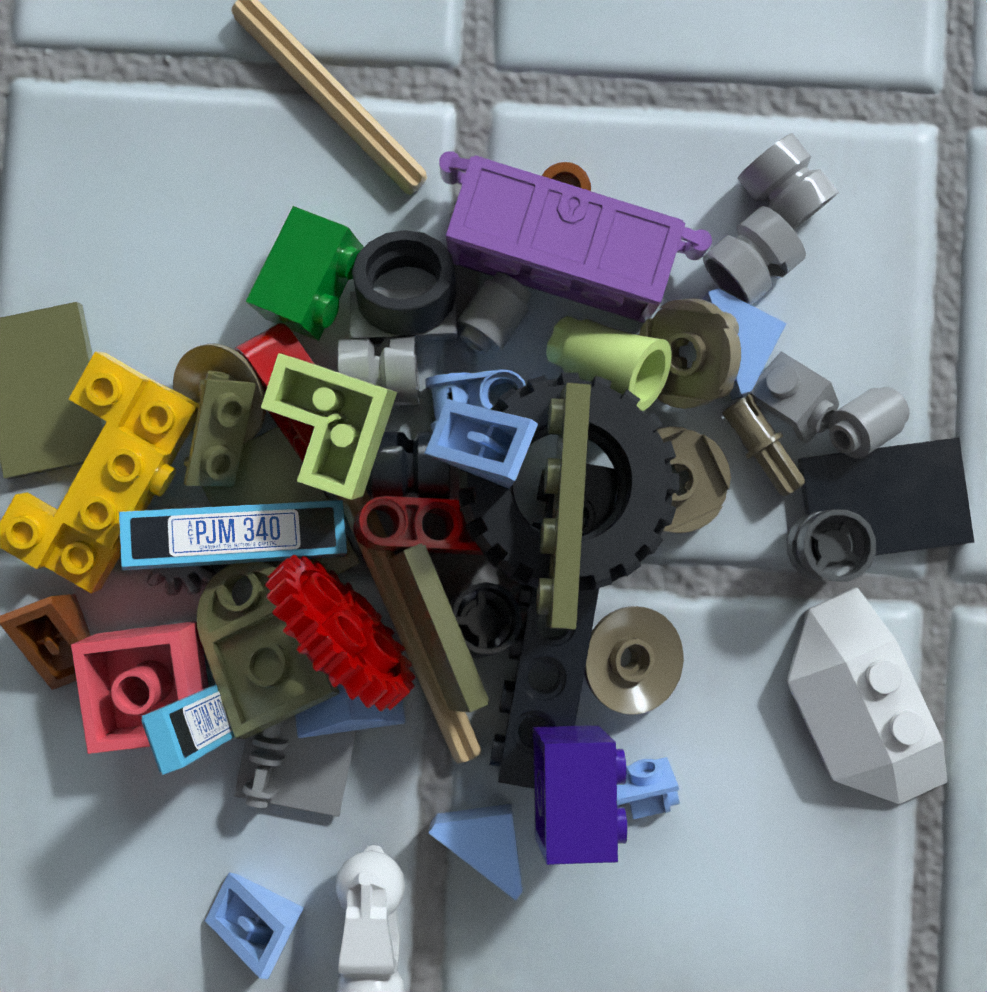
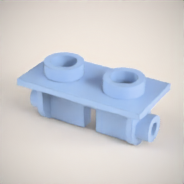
[617,757,680,819]

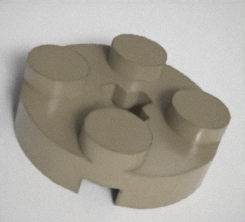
[638,298,741,409]
[658,426,731,534]

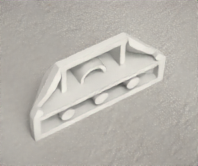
[786,587,947,804]

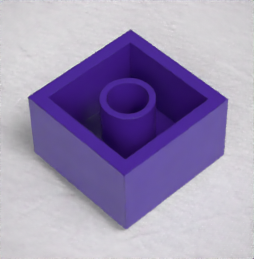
[533,725,627,865]

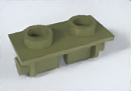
[183,371,256,487]

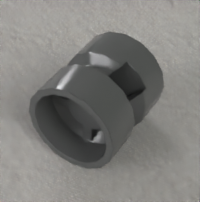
[787,510,876,582]

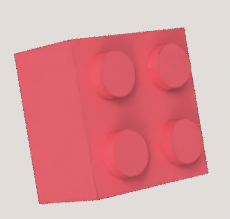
[71,621,209,754]

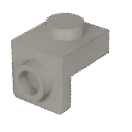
[748,351,840,443]

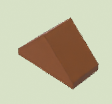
[0,594,91,690]

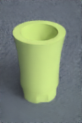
[546,316,672,411]

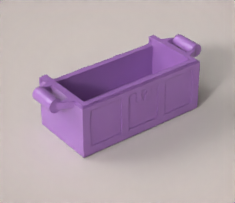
[439,151,712,323]

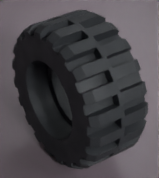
[458,372,679,592]

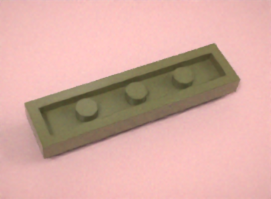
[536,383,591,629]

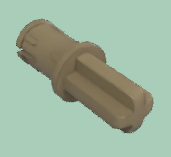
[722,394,805,497]

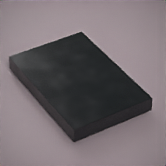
[797,437,975,556]

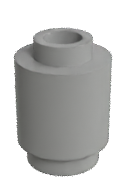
[457,272,531,355]
[828,387,910,459]

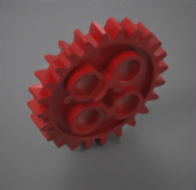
[265,555,416,712]

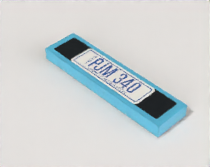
[119,500,347,571]
[141,684,235,775]

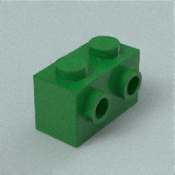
[246,206,364,341]

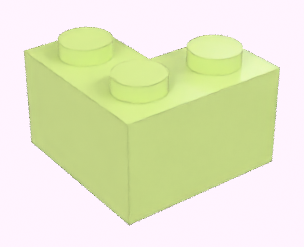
[261,353,397,500]

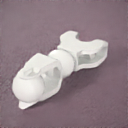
[335,845,405,992]

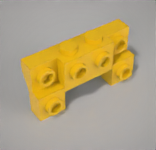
[0,351,199,594]

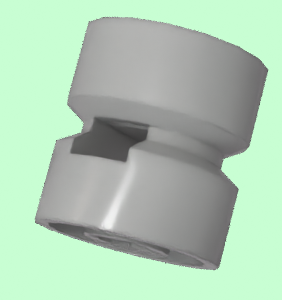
[737,133,839,230]
[703,206,806,305]
[338,336,419,407]

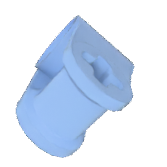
[425,369,526,431]

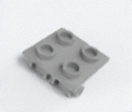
[234,715,357,817]

